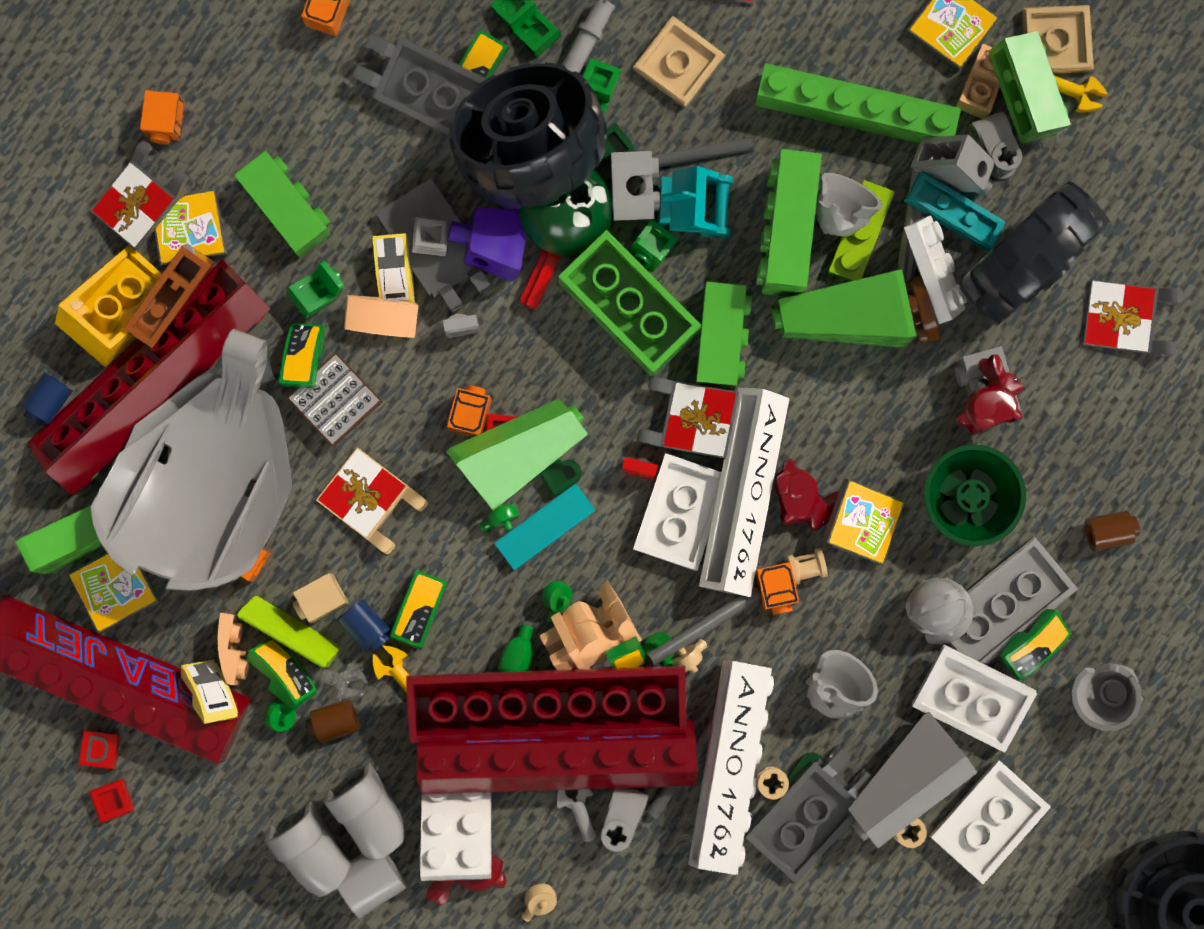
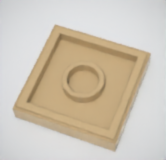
[1022,5,1094,74]
[633,16,725,108]

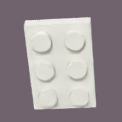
[904,215,967,324]
[633,453,721,571]
[912,644,1037,752]
[929,760,1051,884]
[420,792,491,881]

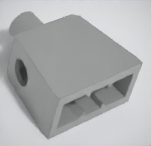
[911,135,994,196]

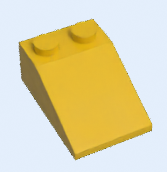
[55,245,162,367]

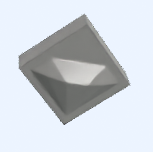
[412,217,449,256]
[443,314,480,338]

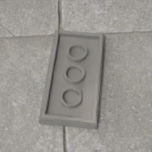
[947,537,1078,665]

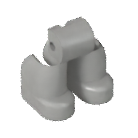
[265,762,408,918]

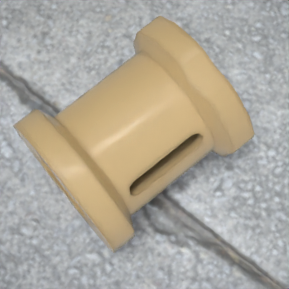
[787,548,828,585]
[756,766,789,799]
[893,818,927,848]

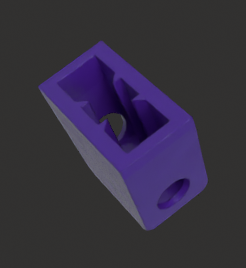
[447,208,526,282]

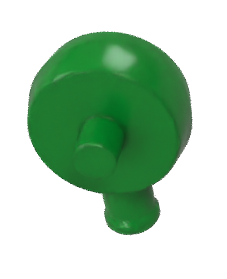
[480,504,519,532]
[542,580,573,623]
[644,632,675,666]
[264,700,297,732]

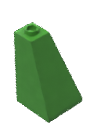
[771,269,916,347]

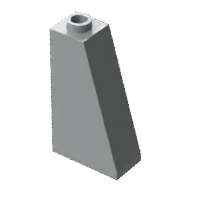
[848,712,977,848]

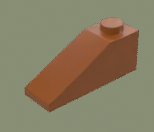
[124,243,215,348]

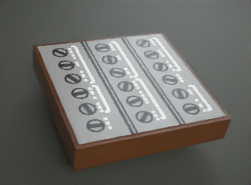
[287,352,383,448]

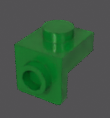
[628,219,678,272]
[286,261,344,319]

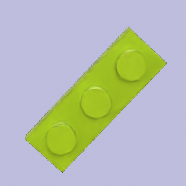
[828,180,895,282]

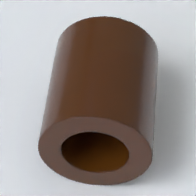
[1085,511,1140,552]
[306,698,361,744]

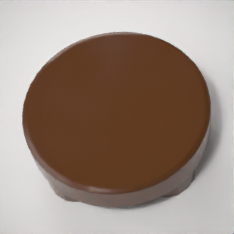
[905,275,940,344]

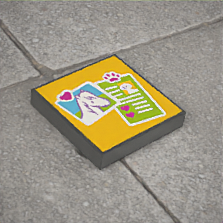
[906,0,999,72]
[155,189,228,267]
[822,478,905,565]
[67,553,161,634]

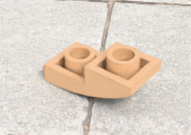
[956,44,1000,119]
[344,295,418,338]
[218,613,249,685]

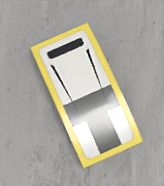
[373,233,415,302]
[181,659,238,723]

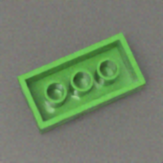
[756,149,822,297]
[558,230,702,377]

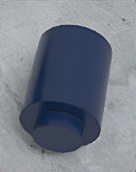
[21,372,73,426]
[338,599,391,653]

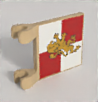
[316,447,428,554]

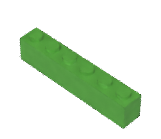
[755,63,961,144]

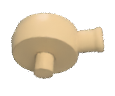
[671,639,707,674]
[521,884,557,922]

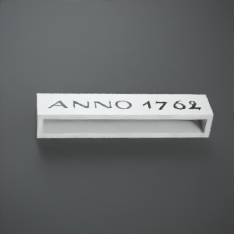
[699,387,789,597]
[688,661,774,875]

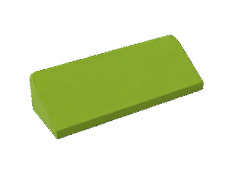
[237,596,341,668]

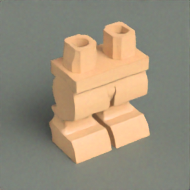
[540,580,642,670]

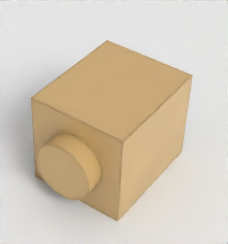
[292,573,349,623]

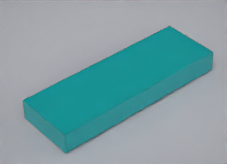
[904,171,1006,252]
[494,484,596,571]

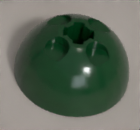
[517,170,614,257]
[924,444,1026,546]

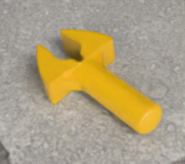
[1055,76,1107,113]
[373,645,409,693]

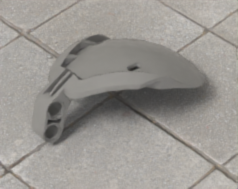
[91,329,292,591]

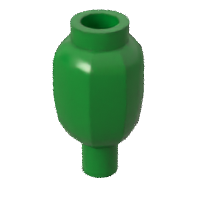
[497,624,535,672]

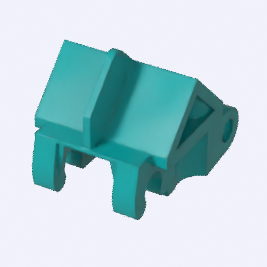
[656,166,733,238]

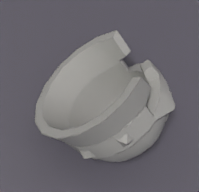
[815,173,882,237]
[905,577,974,645]
[805,650,878,719]
[1072,663,1144,731]

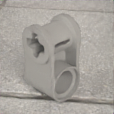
[969,111,1022,180]
[601,788,649,852]

